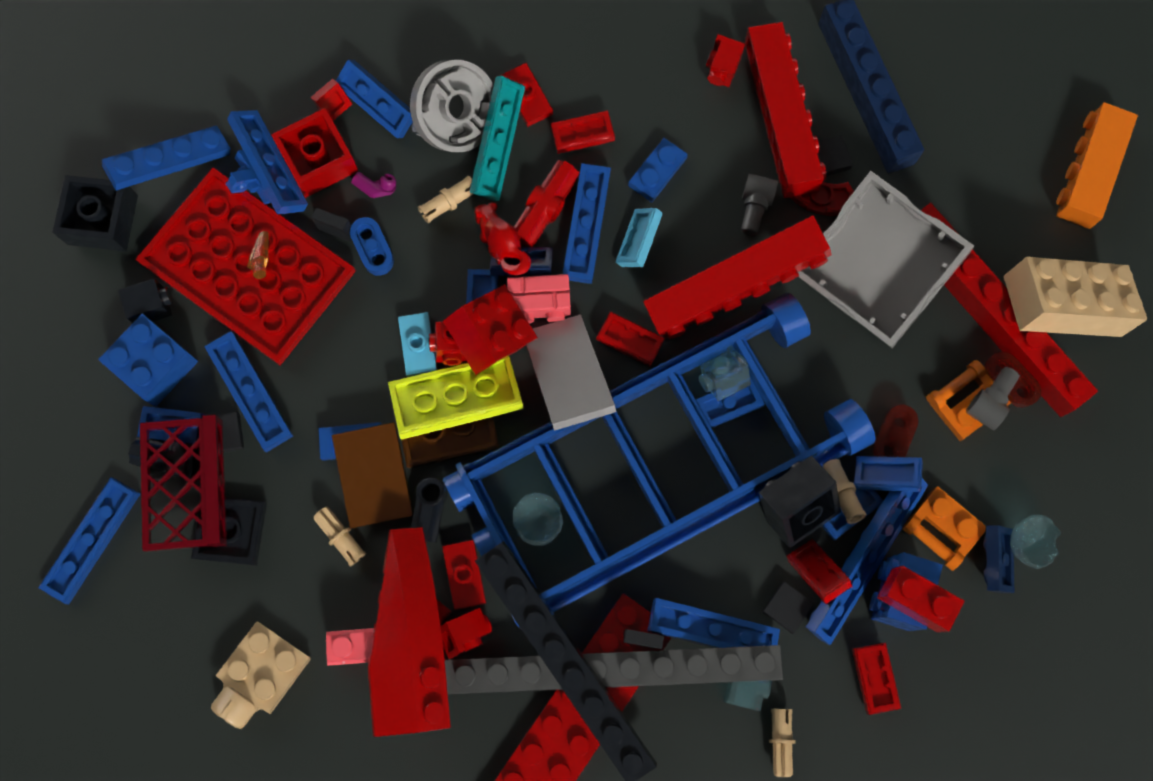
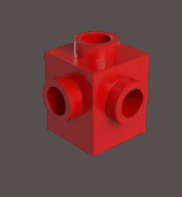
[429,321,467,366]

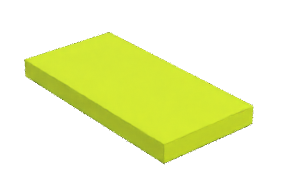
[388,356,524,440]

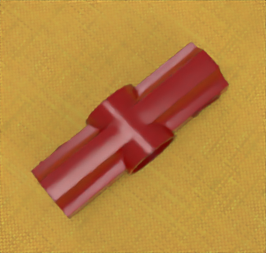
[514,160,580,247]

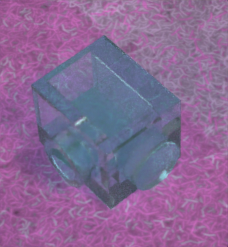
[724,681,771,711]

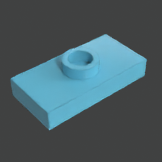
[615,208,663,267]
[398,312,438,377]

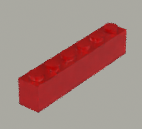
[745,22,826,198]
[643,215,832,339]

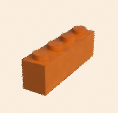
[1056,102,1138,229]

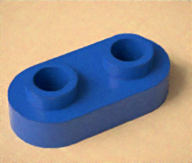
[350,217,394,276]

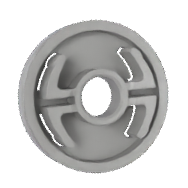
[410,60,494,152]

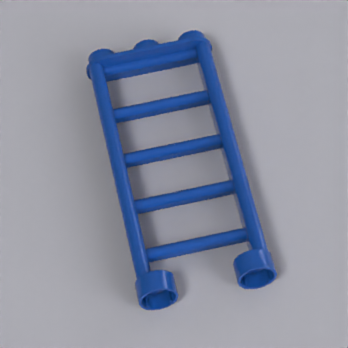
[442,292,876,628]

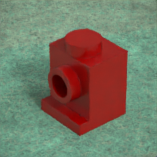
[706,34,745,87]
[441,608,492,659]

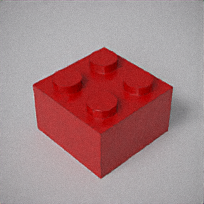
[271,108,358,198]
[443,284,538,375]

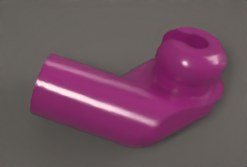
[351,172,396,198]

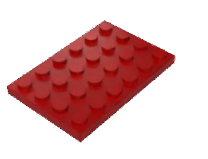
[135,168,356,366]

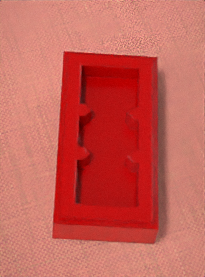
[500,63,553,127]
[551,110,615,154]
[596,311,665,368]
[787,539,852,604]
[442,540,487,610]
[852,642,901,715]

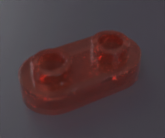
[984,352,1041,408]
[873,405,919,457]

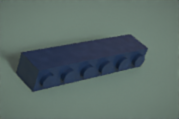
[818,0,925,174]

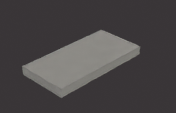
[526,314,616,431]

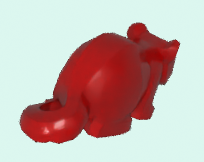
[474,203,531,275]

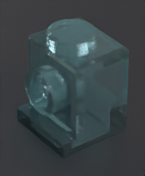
[699,345,751,401]

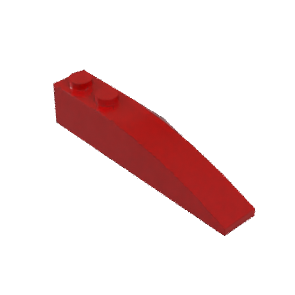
[368,527,451,737]

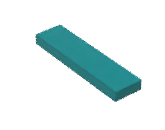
[470,76,525,201]

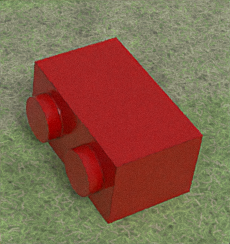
[877,565,965,633]

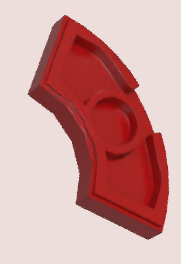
[790,182,854,216]

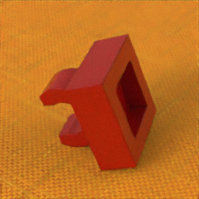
[310,79,352,121]

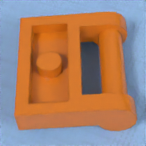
[926,360,1011,441]
[902,486,986,571]

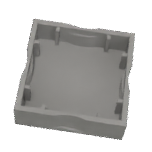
[798,171,974,348]

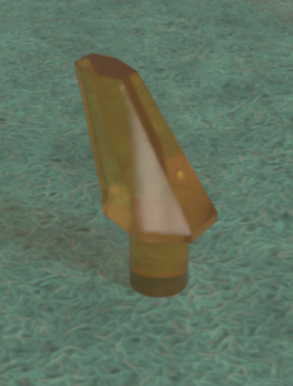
[247,231,269,279]

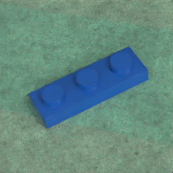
[336,60,413,139]

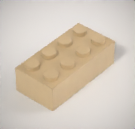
[1003,257,1147,337]

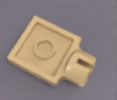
[211,621,311,729]

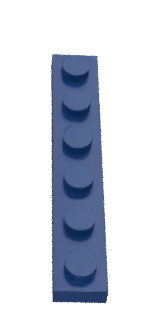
[806,478,928,645]

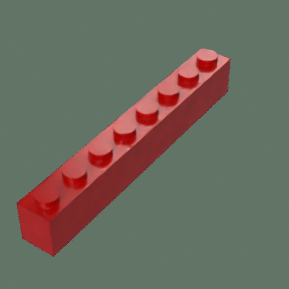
[920,202,1098,418]

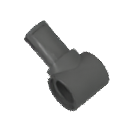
[741,173,778,236]
[966,367,1020,431]

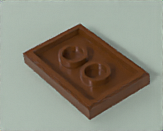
[402,417,499,468]
[332,422,414,529]

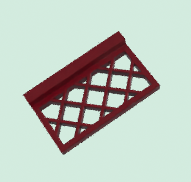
[140,415,227,552]

